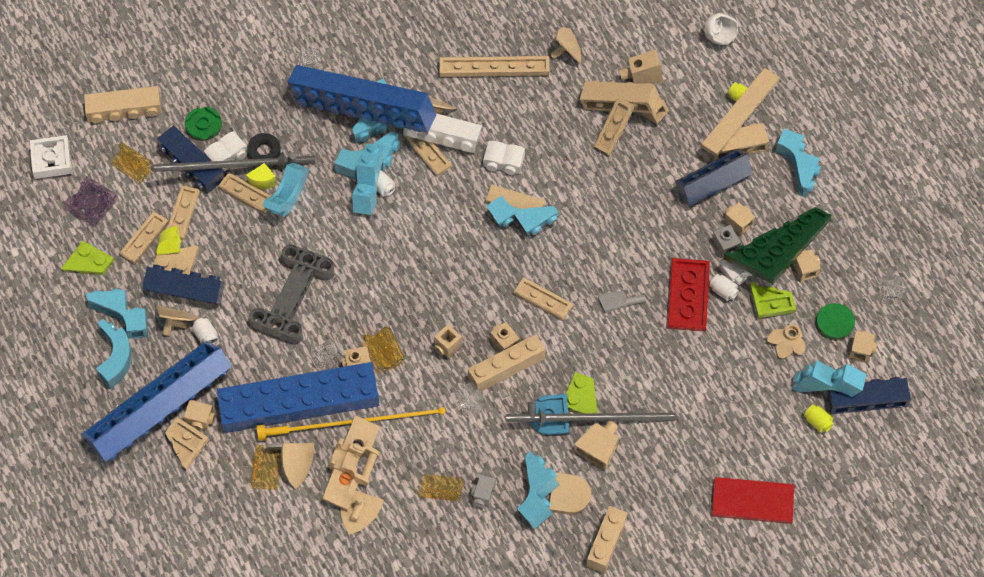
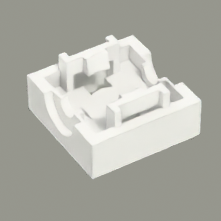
[30,135,72,179]

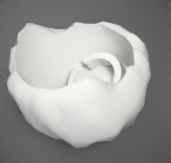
[704,13,738,45]

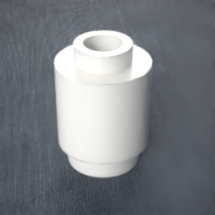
[377,171,395,196]
[709,274,739,301]
[192,318,219,344]

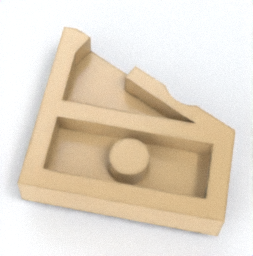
[152,246,199,275]
[165,417,210,470]

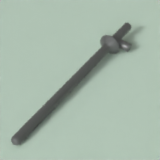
[150,152,315,172]
[506,402,677,428]

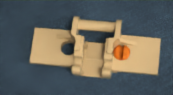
[322,415,380,510]

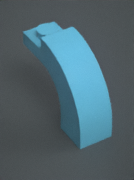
[263,162,309,217]
[96,318,132,389]

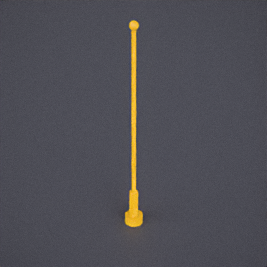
[257,407,446,441]

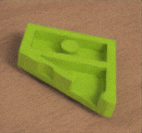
[61,241,115,275]
[750,282,796,318]
[566,372,598,413]

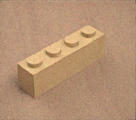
[580,81,659,113]
[84,86,162,123]
[468,334,546,394]

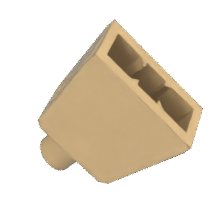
[620,49,664,84]
[574,421,619,471]

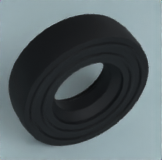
[247,133,281,159]

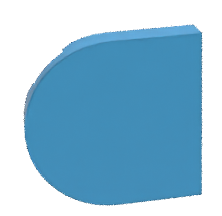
[530,394,570,435]

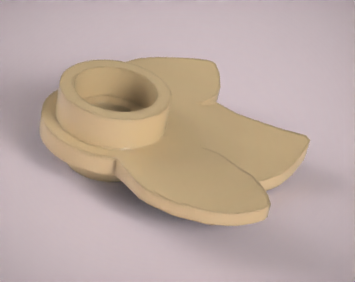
[767,324,806,359]

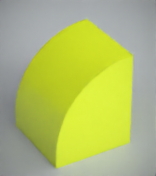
[246,163,277,190]
[157,226,181,255]

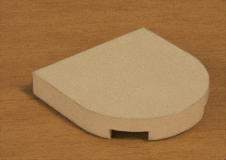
[549,472,591,515]

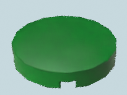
[185,107,222,141]
[816,303,855,340]

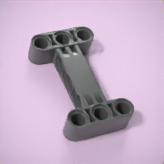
[249,244,335,345]

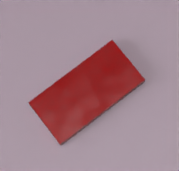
[667,258,710,332]
[712,477,795,524]

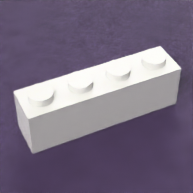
[403,114,482,153]

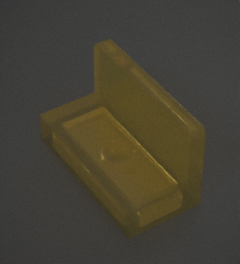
[111,142,152,183]
[363,327,405,370]
[252,445,281,490]
[421,474,463,501]

